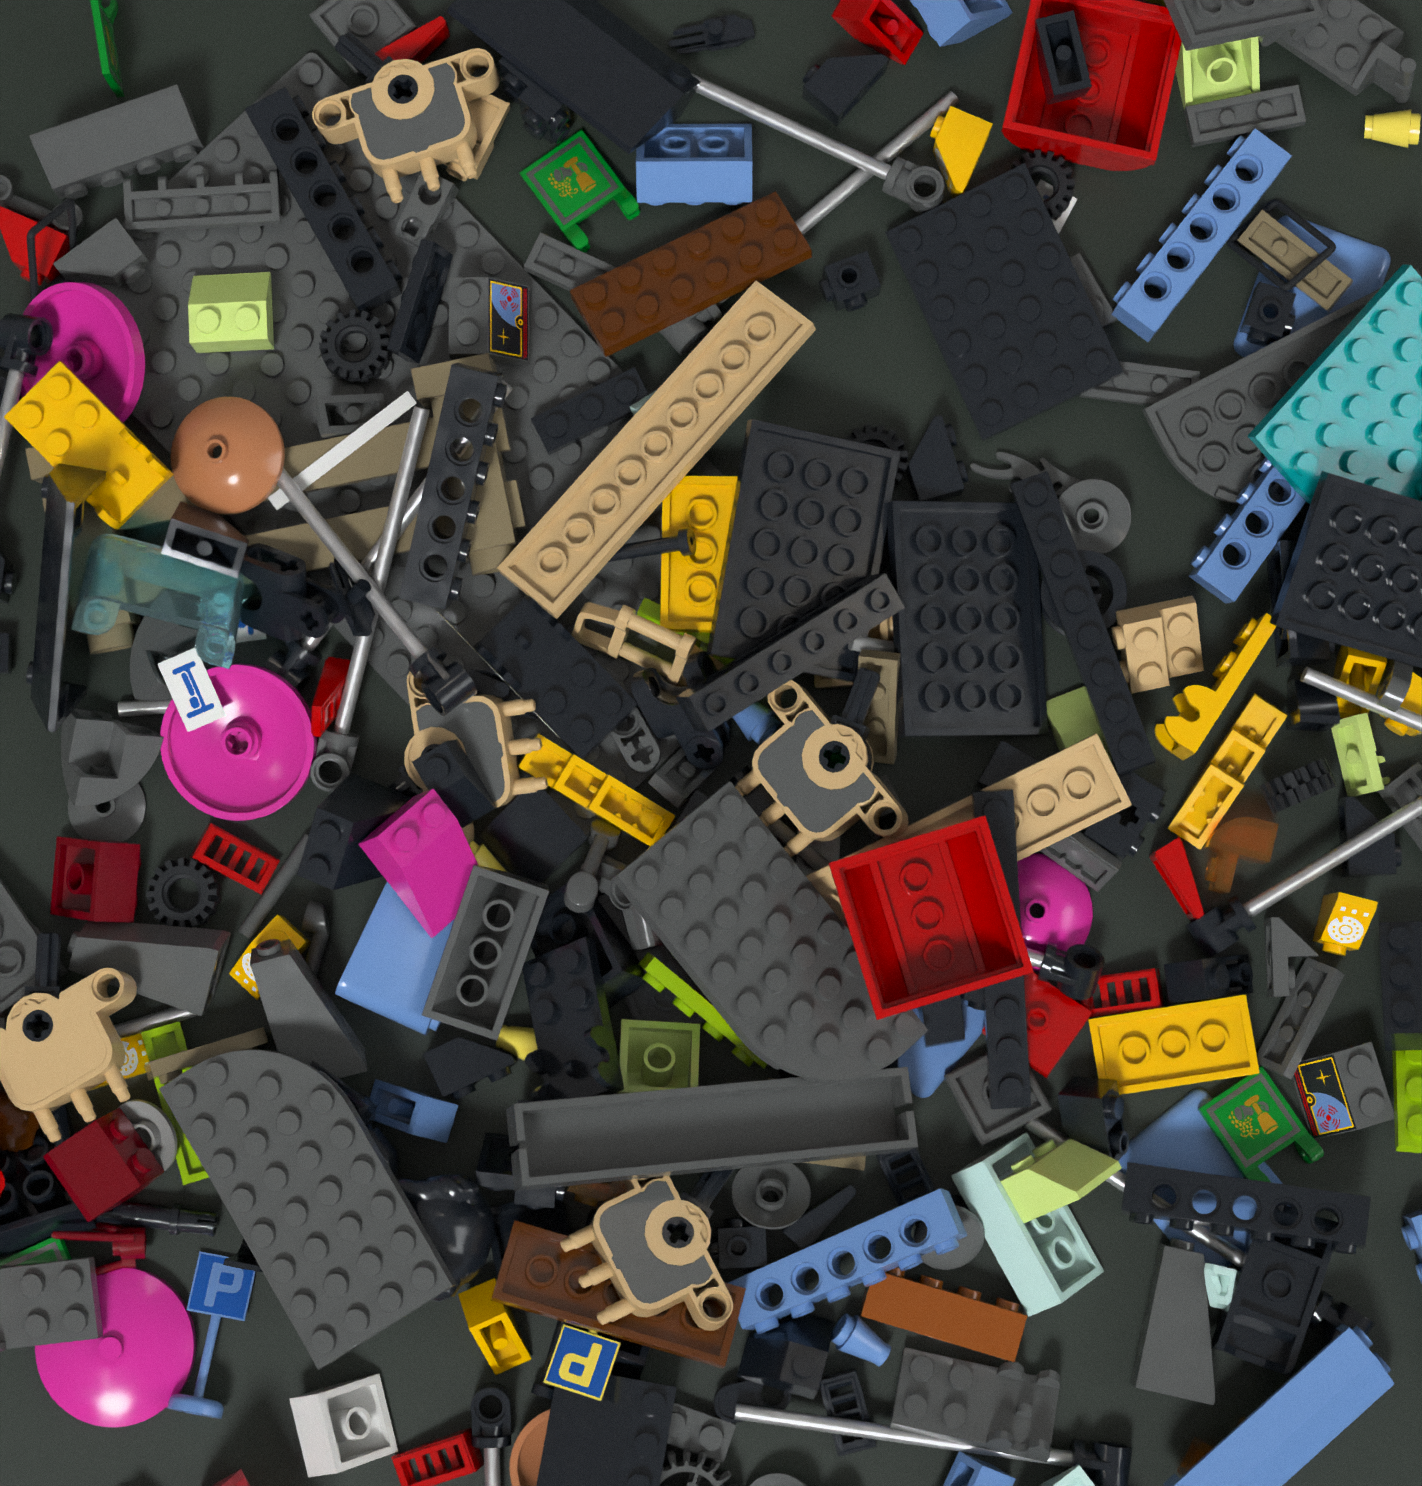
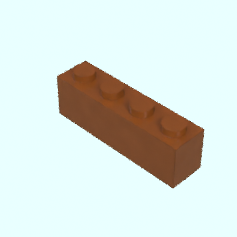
[859,1267,1027,1362]

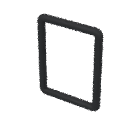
[27,198,77,300]
[1227,199,1336,291]

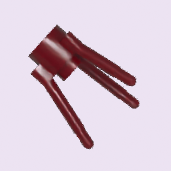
[51,1223,146,1276]

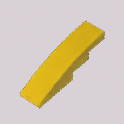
[1168,693,1288,850]
[518,733,675,846]

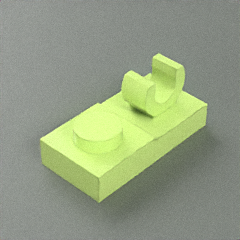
[1331,713,1390,797]

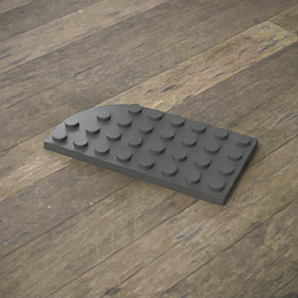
[1142,269,1422,506]
[612,781,928,1083]
[159,1050,457,1370]

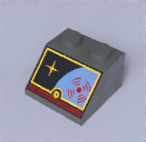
[449,277,530,364]
[1292,1042,1394,1139]

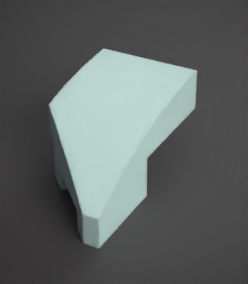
[1204,1263,1238,1309]

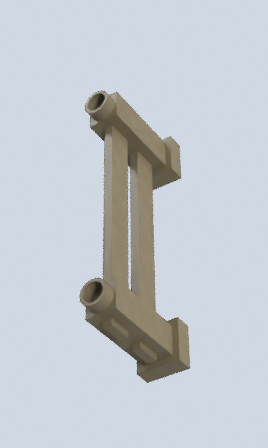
[25,353,527,654]

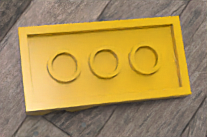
[4,361,174,530]
[660,476,738,633]
[1154,613,1276,761]
[1088,994,1260,1095]

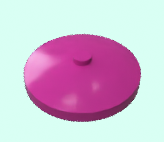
[21,282,145,423]
[160,663,317,821]
[35,1267,196,1427]

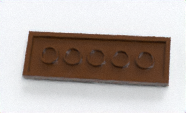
[570,191,812,357]
[491,1220,746,1369]

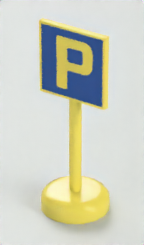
[544,1324,621,1401]

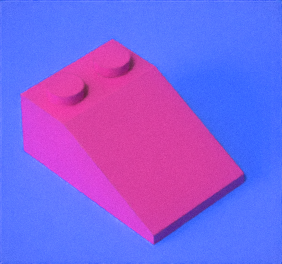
[359,789,478,938]

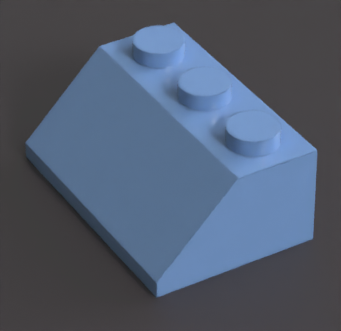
[910,0,1013,47]
[636,124,753,206]

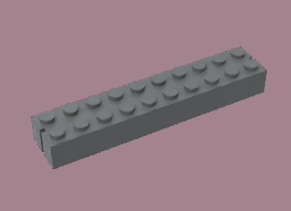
[506,1067,918,1191]

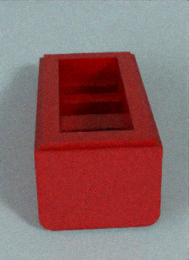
[374,16,450,64]
[311,657,351,737]
[190,823,280,895]
[1149,837,1204,921]
[1081,968,1164,1017]
[391,1428,484,1486]

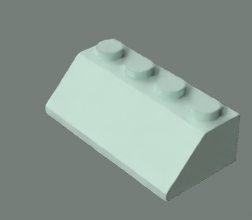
[951,1132,1104,1317]

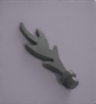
[970,452,1102,498]

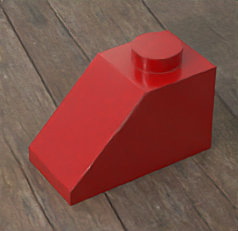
[831,0,924,65]
[0,206,70,286]

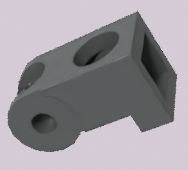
[395,172,459,247]

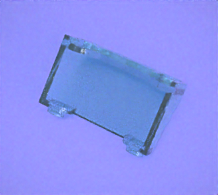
[71,533,244,669]

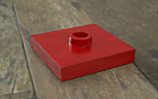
[982,972,1092,1078]

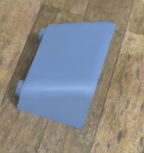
[335,882,455,1035]

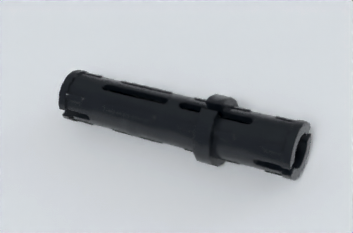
[95,1201,219,1237]

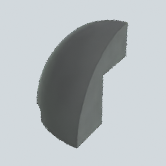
[130,592,237,701]
[61,707,164,806]

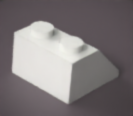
[289,1374,398,1477]

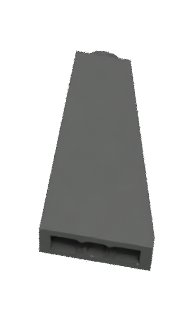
[67,921,231,1016]
[250,939,367,1078]
[1130,1238,1215,1405]

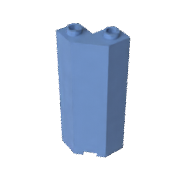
[1163,1324,1394,1486]

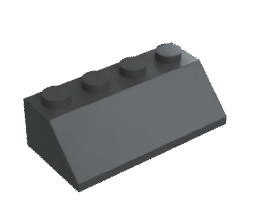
[29,85,204,200]
[422,865,549,1040]

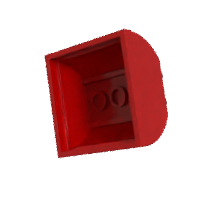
[1001,0,1182,171]
[829,815,1034,1020]

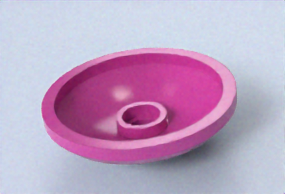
[1017,853,1093,971]

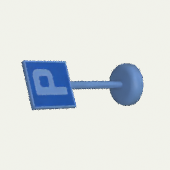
[167,1251,256,1419]

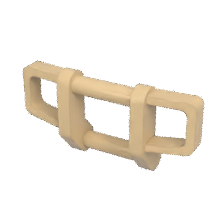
[571,602,725,687]

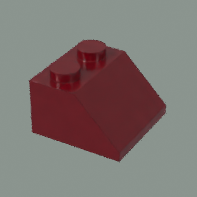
[50,836,141,923]
[43,1107,164,1222]

